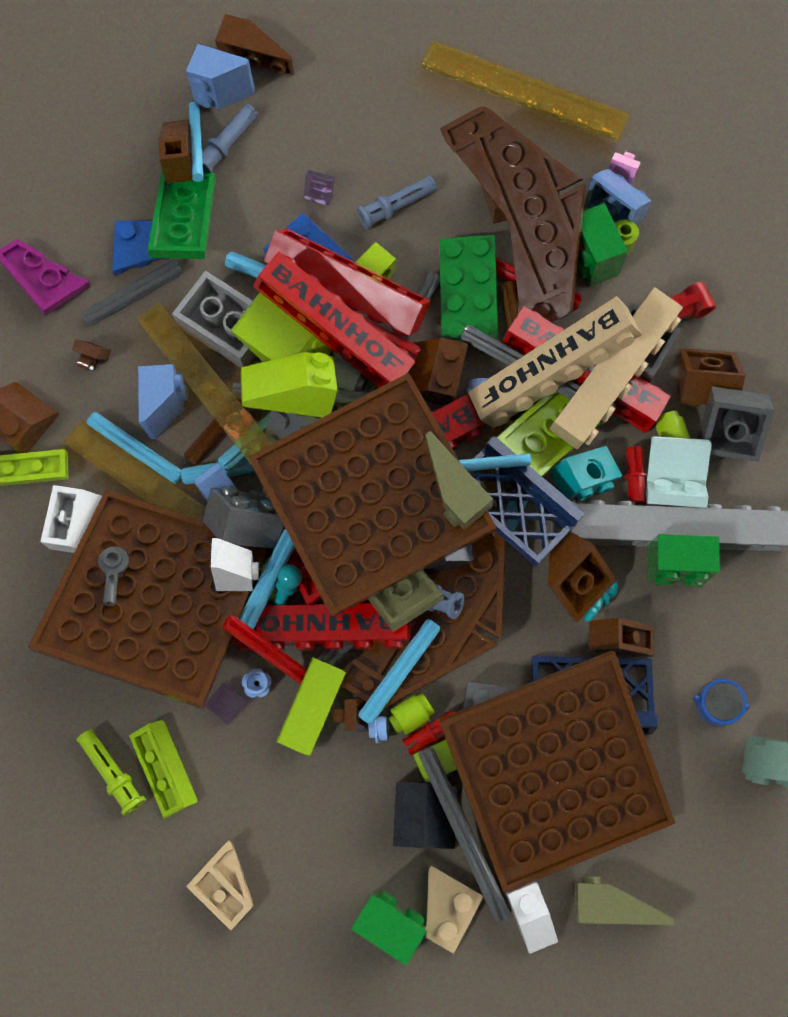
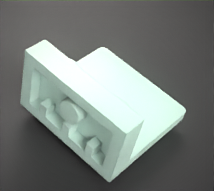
[646,436,712,508]

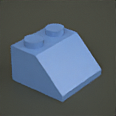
[186,44,255,109]
[584,169,652,225]
[138,364,188,439]

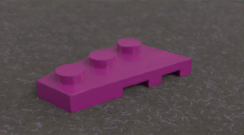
[0,239,91,316]

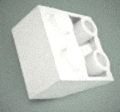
[41,485,102,553]

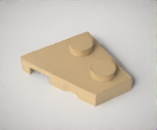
[186,840,254,930]
[426,866,484,954]

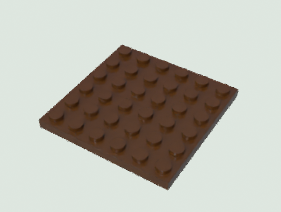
[248,373,497,618]
[28,490,270,709]
[438,650,675,893]

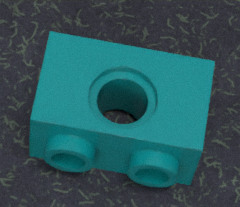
[549,446,622,501]

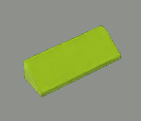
[276,657,346,756]
[129,720,198,819]

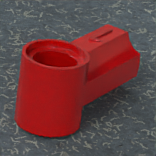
[670,281,716,320]

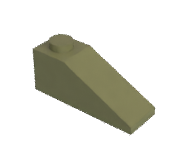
[426,431,493,531]
[574,876,675,926]

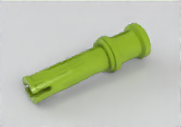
[76,729,147,817]

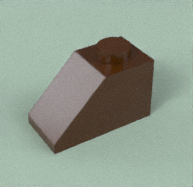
[588,618,654,656]

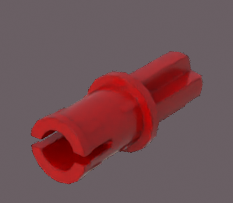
[624,446,648,504]
[402,711,455,756]

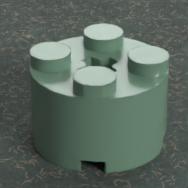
[742,736,788,788]

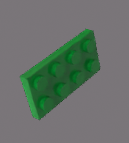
[148,172,216,259]
[439,235,498,347]

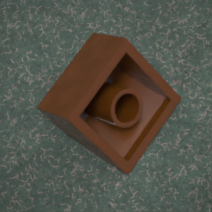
[406,338,468,406]
[678,348,745,406]
[0,382,59,454]
[548,531,617,623]

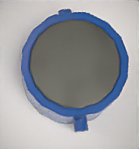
[693,679,749,726]

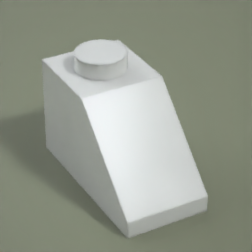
[211,538,259,591]
[505,881,558,954]

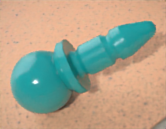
[274,565,302,606]
[584,581,619,622]

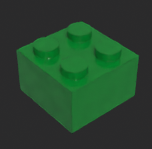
[577,203,628,287]
[647,534,720,588]
[351,890,427,966]

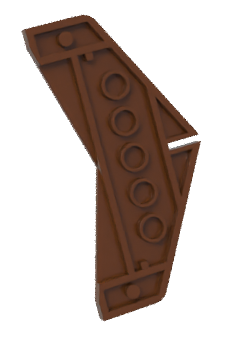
[440,106,586,323]
[341,500,507,709]

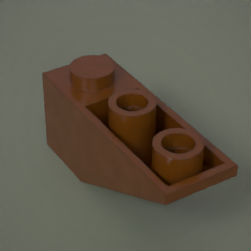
[215,14,294,75]
[159,119,193,184]

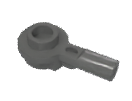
[98,546,129,606]

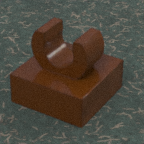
[72,339,111,370]
[333,699,367,732]

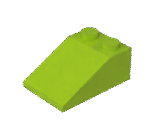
[230,293,332,362]
[240,352,338,418]

